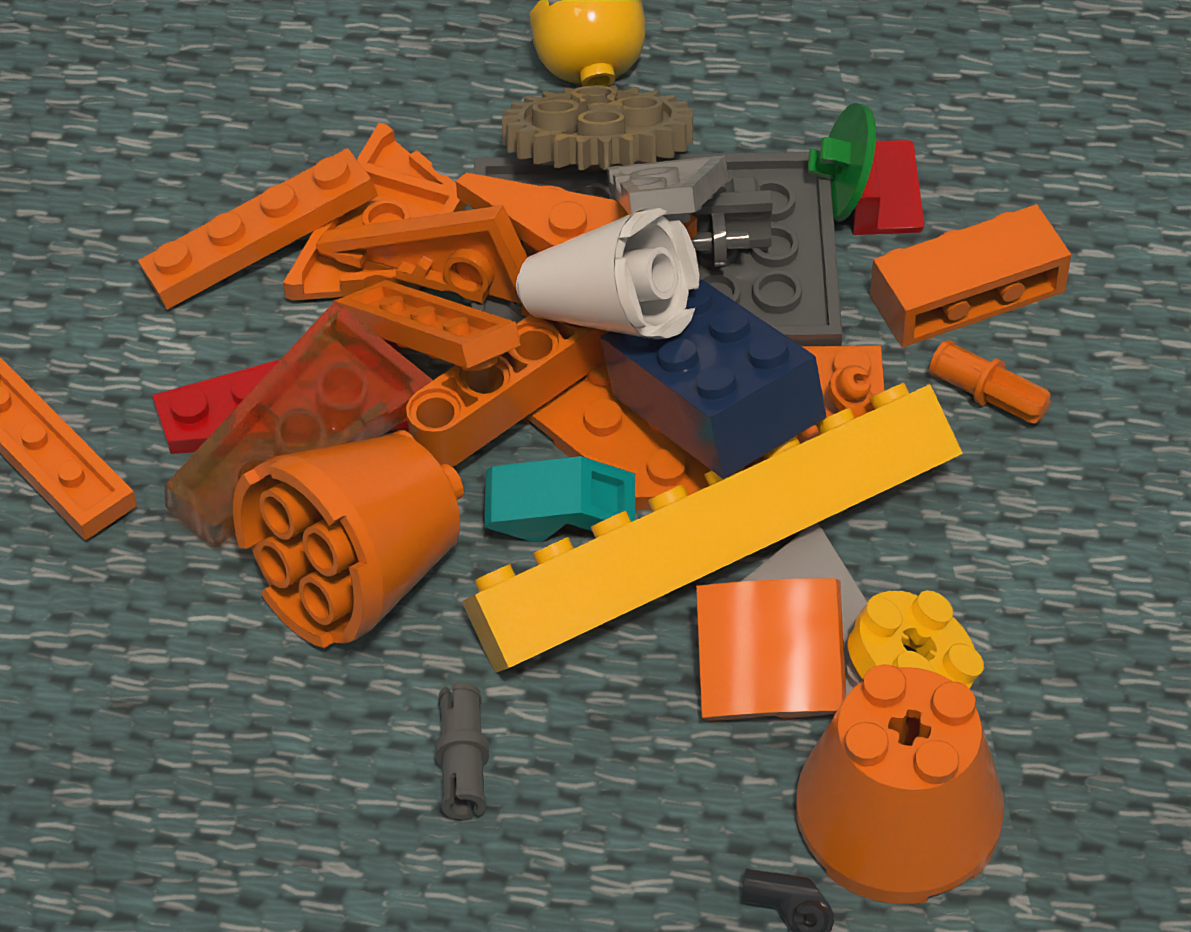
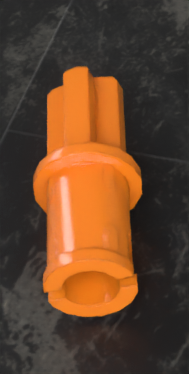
[929,340,1051,423]

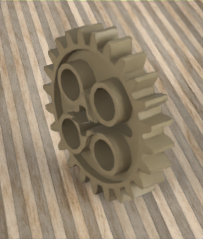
[502,85,693,170]

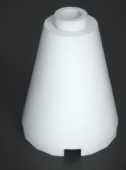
[516,208,699,339]

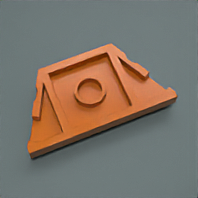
[283,122,466,301]

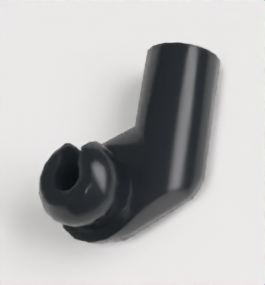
[741,868,834,932]

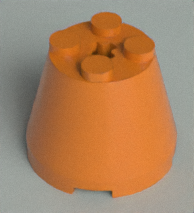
[233,430,464,648]
[796,664,1004,904]

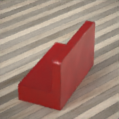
[851,140,924,235]

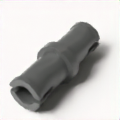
[435,683,489,820]

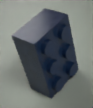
[600,279,827,479]

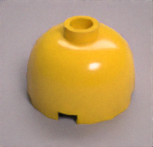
[530,0,645,87]

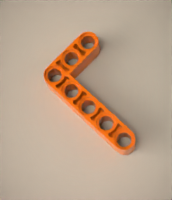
[406,185,609,467]

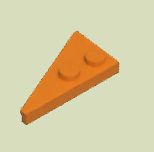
[456,172,697,252]
[315,205,530,316]

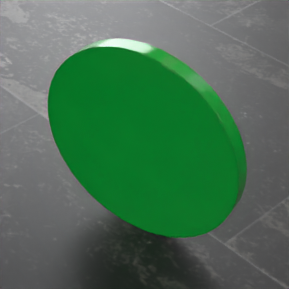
[808,103,876,222]

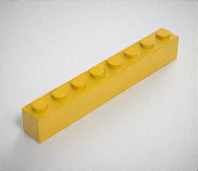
[462,382,963,673]

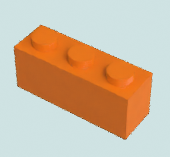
[870,204,1071,348]

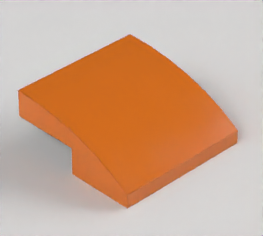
[696,578,846,721]

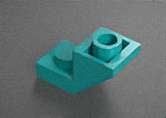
[485,456,635,542]

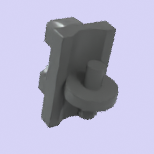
[690,177,773,268]

